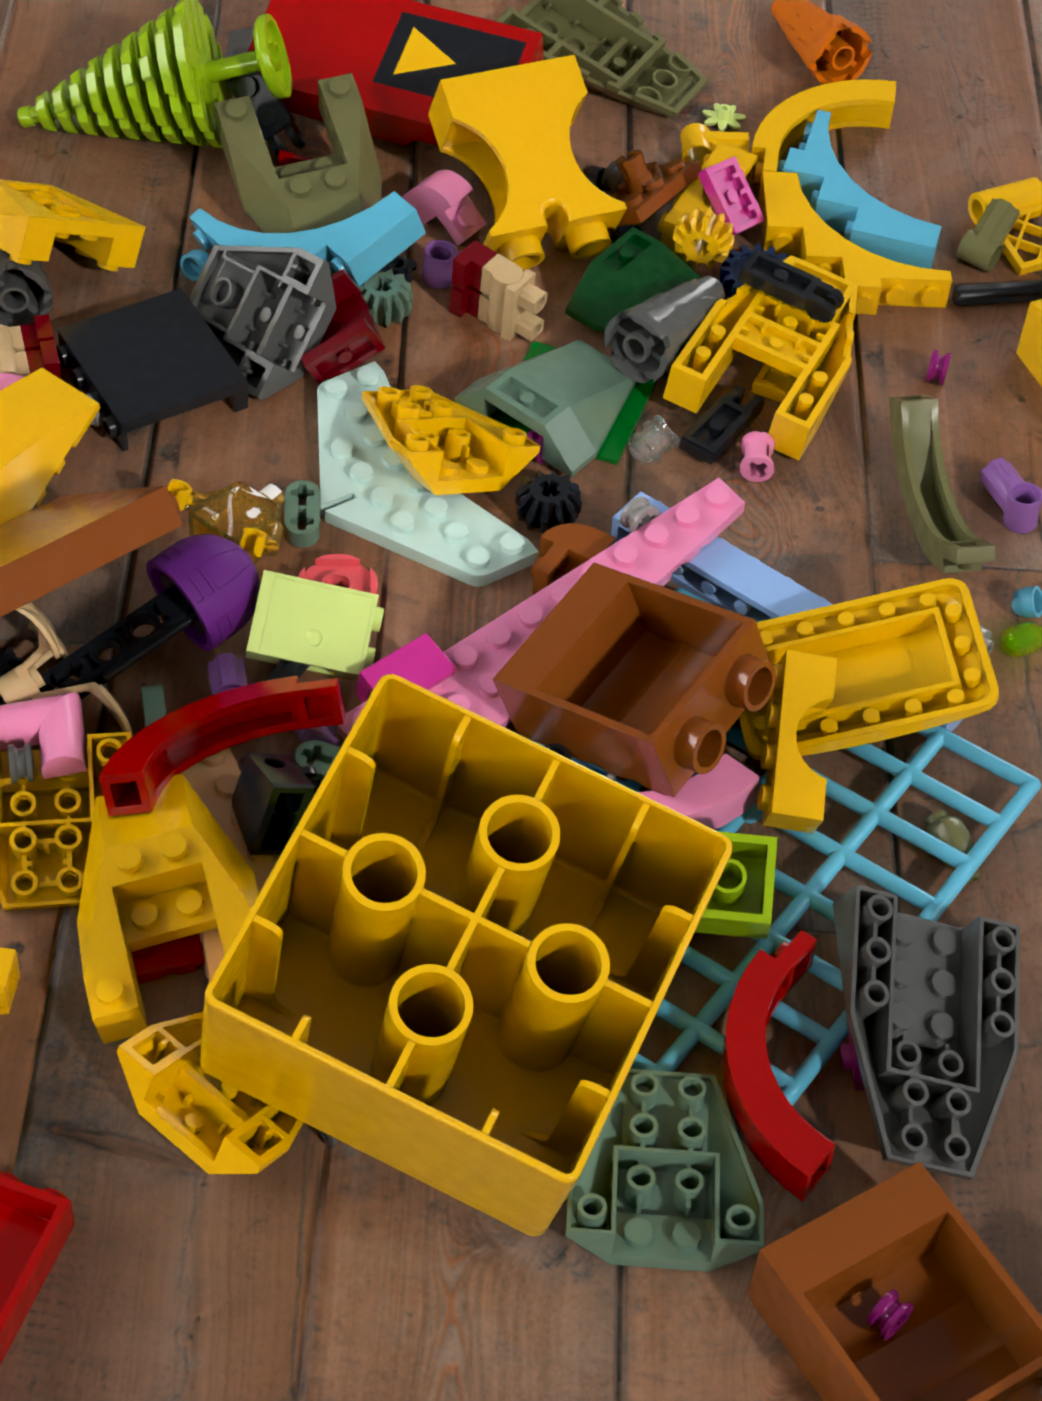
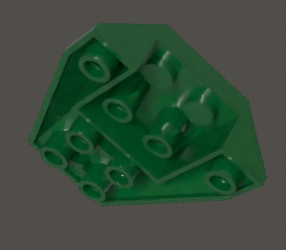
[565,227,727,333]

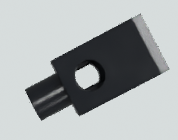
[232,752,315,855]

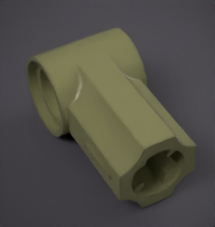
[956,198,1020,273]

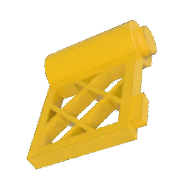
[968,177,1042,276]

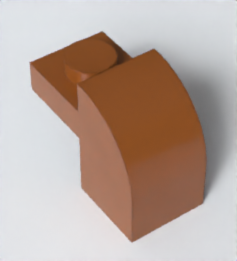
[530,523,616,595]

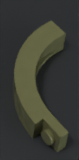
[889,394,996,574]

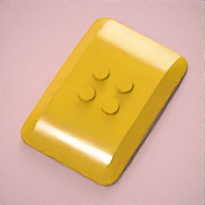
[739,578,999,761]

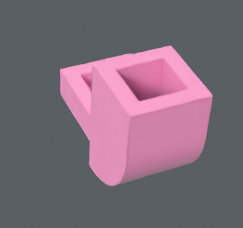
[402,169,487,245]

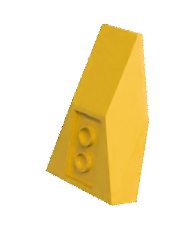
[0,179,146,271]

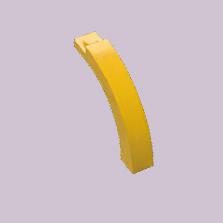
[751,79,897,183]

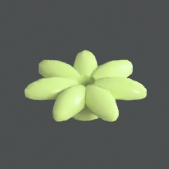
[702,103,746,132]

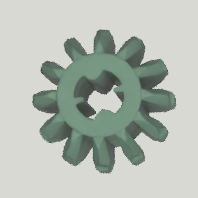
[359,268,413,328]

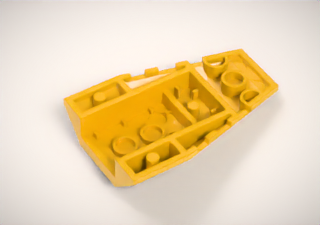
[0,368,100,525]

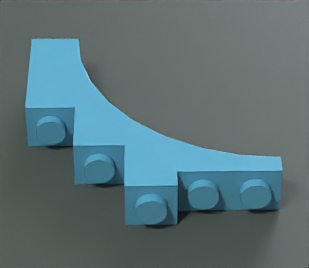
[777,110,942,269]
[189,191,426,287]

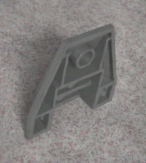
[189,245,337,400]

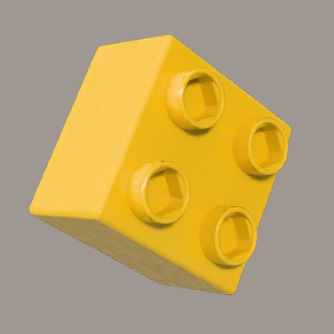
[200,674,733,1236]

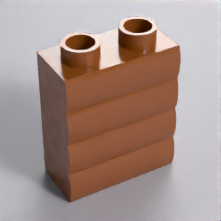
[492,562,776,797]
[748,1161,1042,1401]

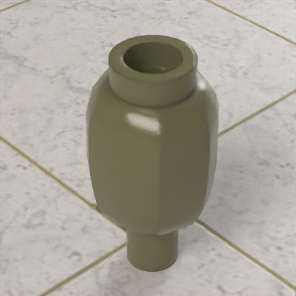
[924,810,981,885]

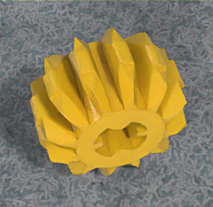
[673,206,735,269]

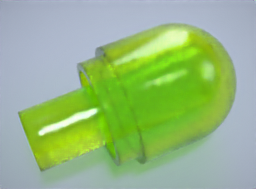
[1000,622,1042,658]

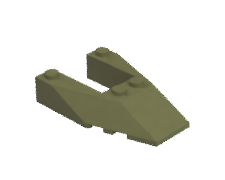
[215,73,382,276]

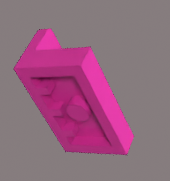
[697,156,765,235]

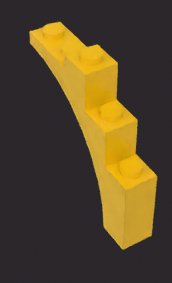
[758,171,952,315]

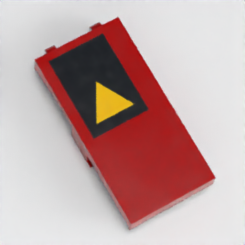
[247,0,544,147]

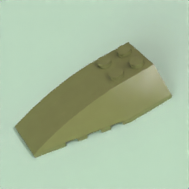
[496,0,709,118]

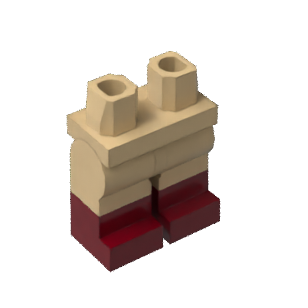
[449,240,548,342]
[0,314,61,379]

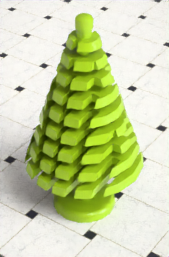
[17,0,292,149]

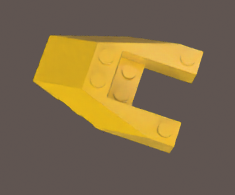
[663,255,858,461]
[77,774,259,1044]

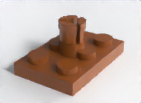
[609,150,702,226]

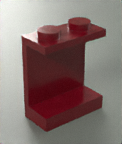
[301,268,386,384]

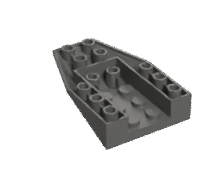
[833,885,1020,1180]

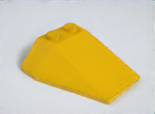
[117,1012,304,1174]

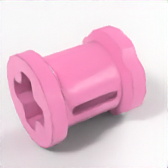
[740,431,775,482]

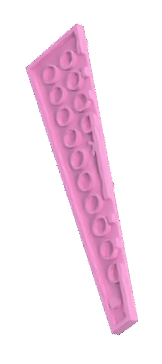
[335,478,745,740]

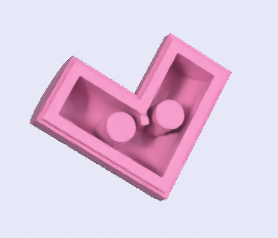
[0,692,88,779]

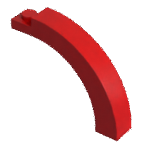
[99,676,346,816]
[722,930,836,1202]

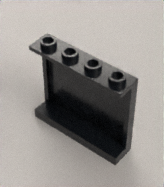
[56,288,248,451]

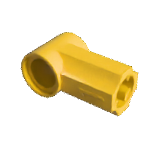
[680,123,750,166]

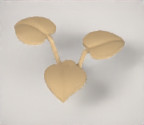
[0,602,133,737]

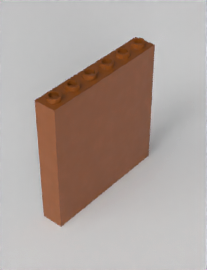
[0,486,183,617]

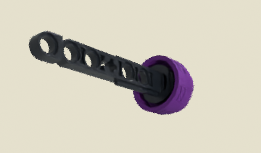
[0,534,260,705]

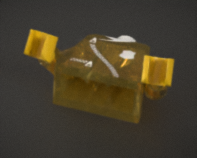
[167,479,284,565]

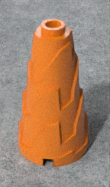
[771,0,872,85]

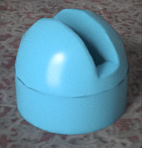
[180,249,209,281]
[1011,586,1042,618]

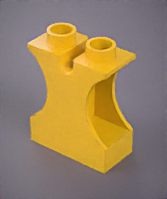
[428,55,627,271]

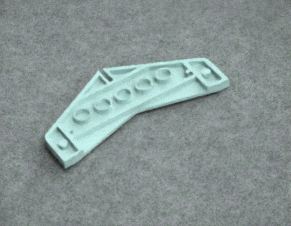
[317,361,539,587]

